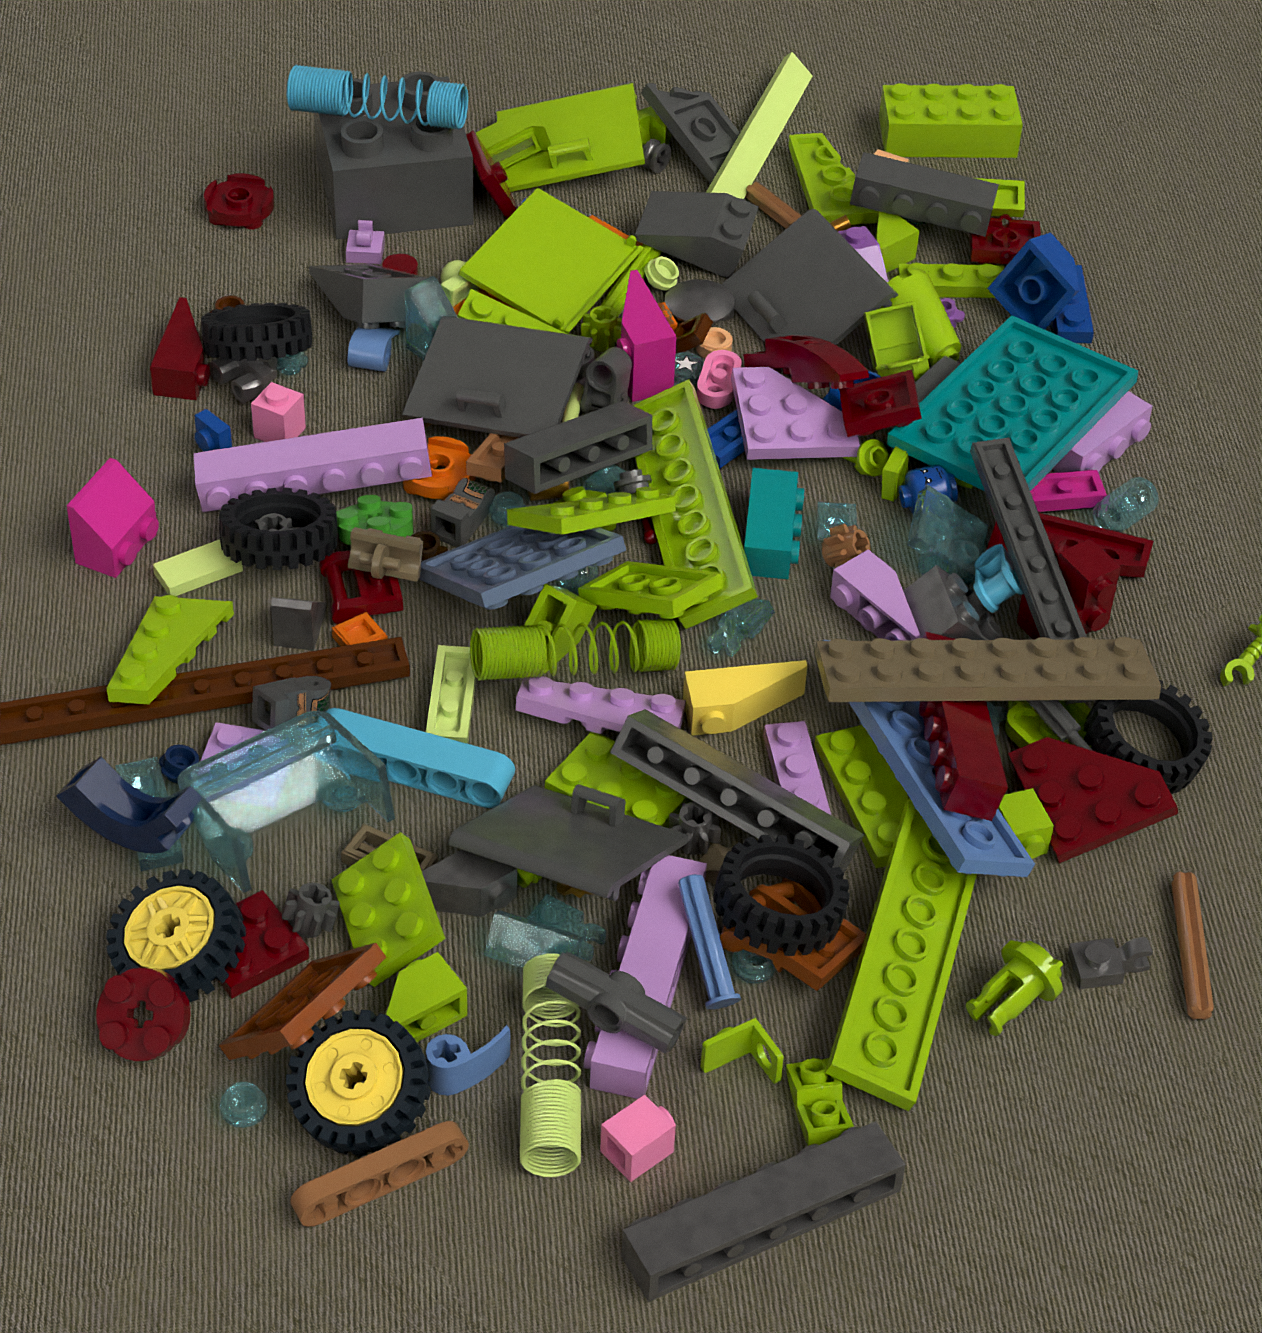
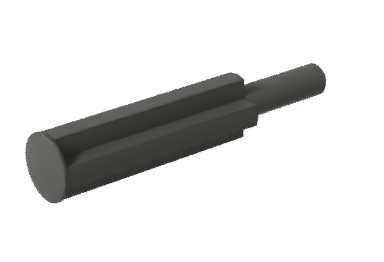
[1026,700,1093,751]

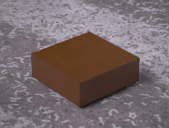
[674,313,713,356]

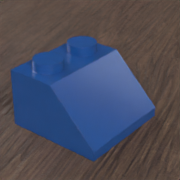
[987,233,1080,330]

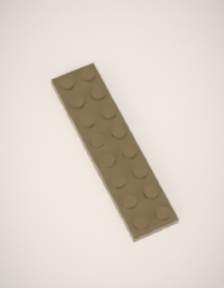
[815,637,1161,702]

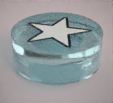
[674,352,704,385]

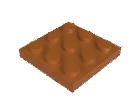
[219,943,387,1060]

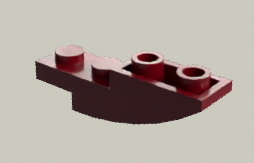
[743,335,869,389]

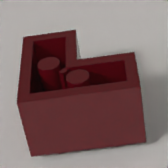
[1017,538,1121,640]

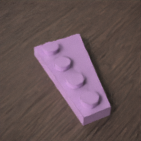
[515,676,686,734]

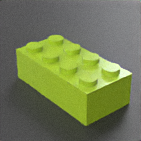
[879,83,1023,158]

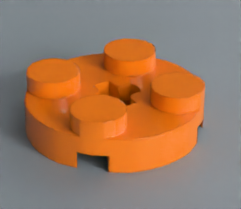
[403,436,476,501]

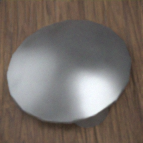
[665,279,735,323]

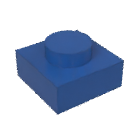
[194,409,232,452]

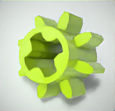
[581,306,622,351]

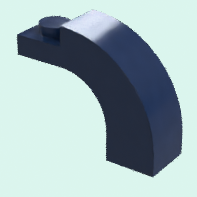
[56,756,203,854]

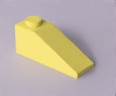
[683,660,808,736]

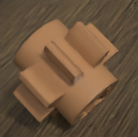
[821,523,871,568]

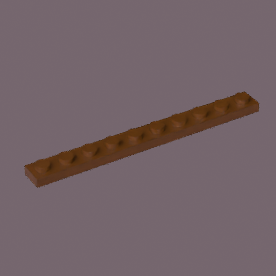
[0,637,410,745]

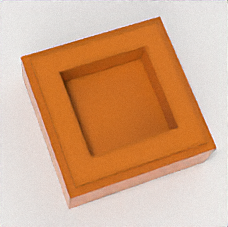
[332,612,388,646]

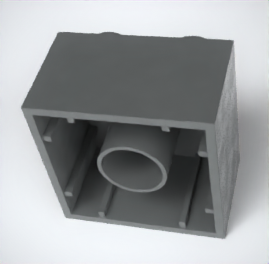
[314,71,473,240]

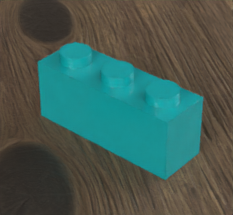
[744,468,805,580]

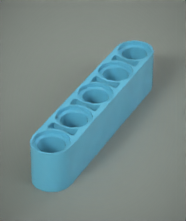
[307,708,516,808]

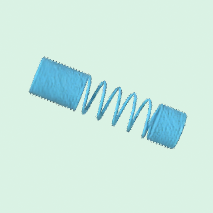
[286,65,468,130]

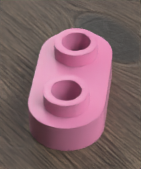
[697,350,742,409]

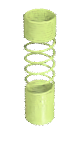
[520,953,581,1177]

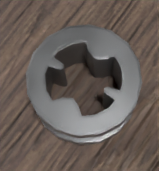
[641,139,671,173]

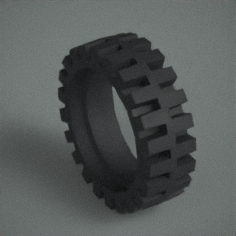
[201,303,312,361]
[219,488,337,570]
[1083,680,1213,794]
[713,835,850,956]

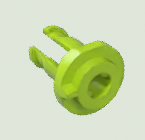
[965,940,1063,1036]

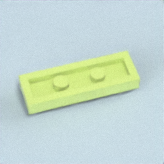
[426,645,476,744]

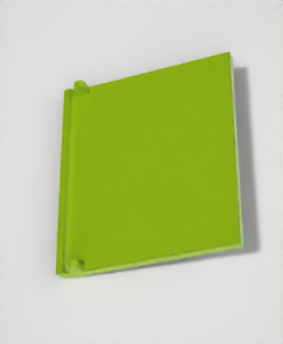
[496,83,645,192]
[458,187,644,334]

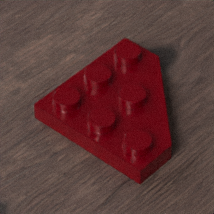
[1008,737,1179,864]

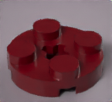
[204,173,274,230]
[96,968,191,1061]

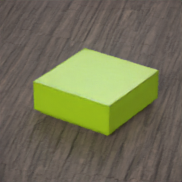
[881,446,909,501]

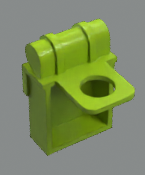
[863,301,930,382]

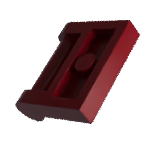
[319,550,404,624]

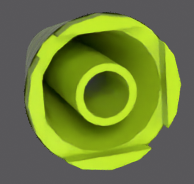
[879,269,962,367]

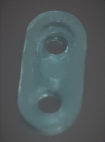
[1093,477,1159,533]

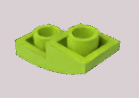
[786,1058,854,1146]

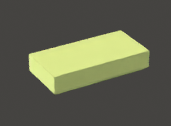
[153,539,243,596]

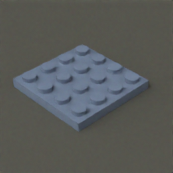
[419,526,626,610]

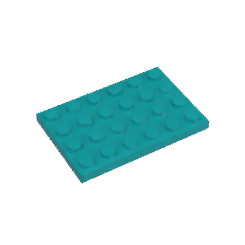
[887,315,1138,491]

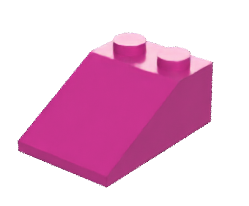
[617,270,676,402]

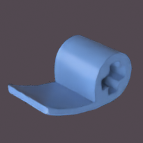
[347,327,399,372]
[426,1025,510,1096]

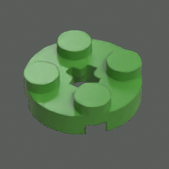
[336,495,413,546]

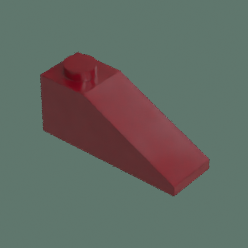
[150,297,210,401]

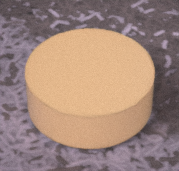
[696,327,733,358]

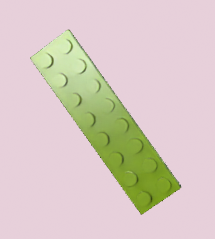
[632,379,758,629]
[825,798,977,1111]

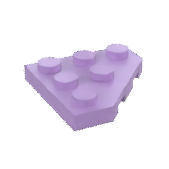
[731,367,860,460]

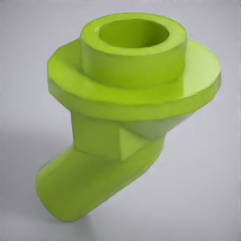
[842,439,889,477]

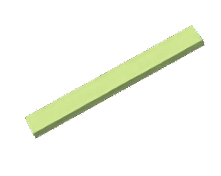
[706,52,813,199]

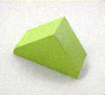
[875,211,919,273]

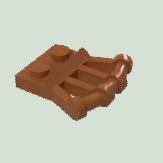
[720,878,866,991]

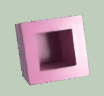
[251,382,306,442]
[600,1095,676,1182]

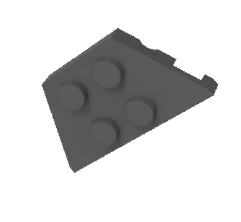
[641,83,740,184]

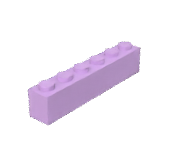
[194,418,432,512]
[584,855,707,1099]

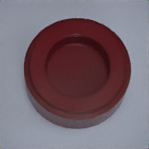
[382,253,418,275]

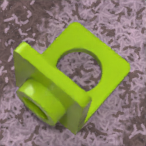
[700,1018,784,1084]

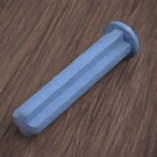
[678,874,741,1009]

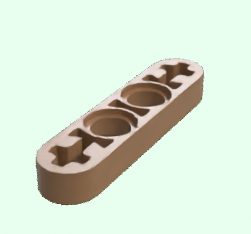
[290,1121,469,1227]

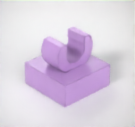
[346,220,385,264]

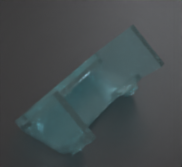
[178,711,395,893]

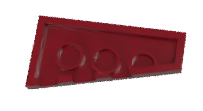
[986,512,1154,578]

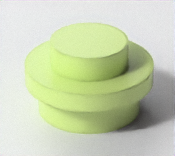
[645,256,679,291]

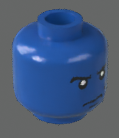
[898,465,958,519]

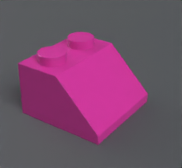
[67,458,159,578]

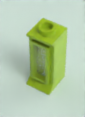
[473,105,551,184]

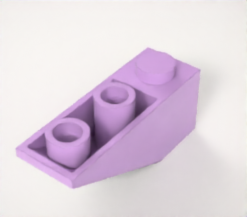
[830,549,920,641]

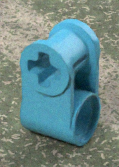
[973,544,1024,613]

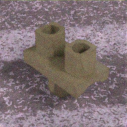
[348,527,423,582]

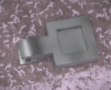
[1068,937,1153,989]

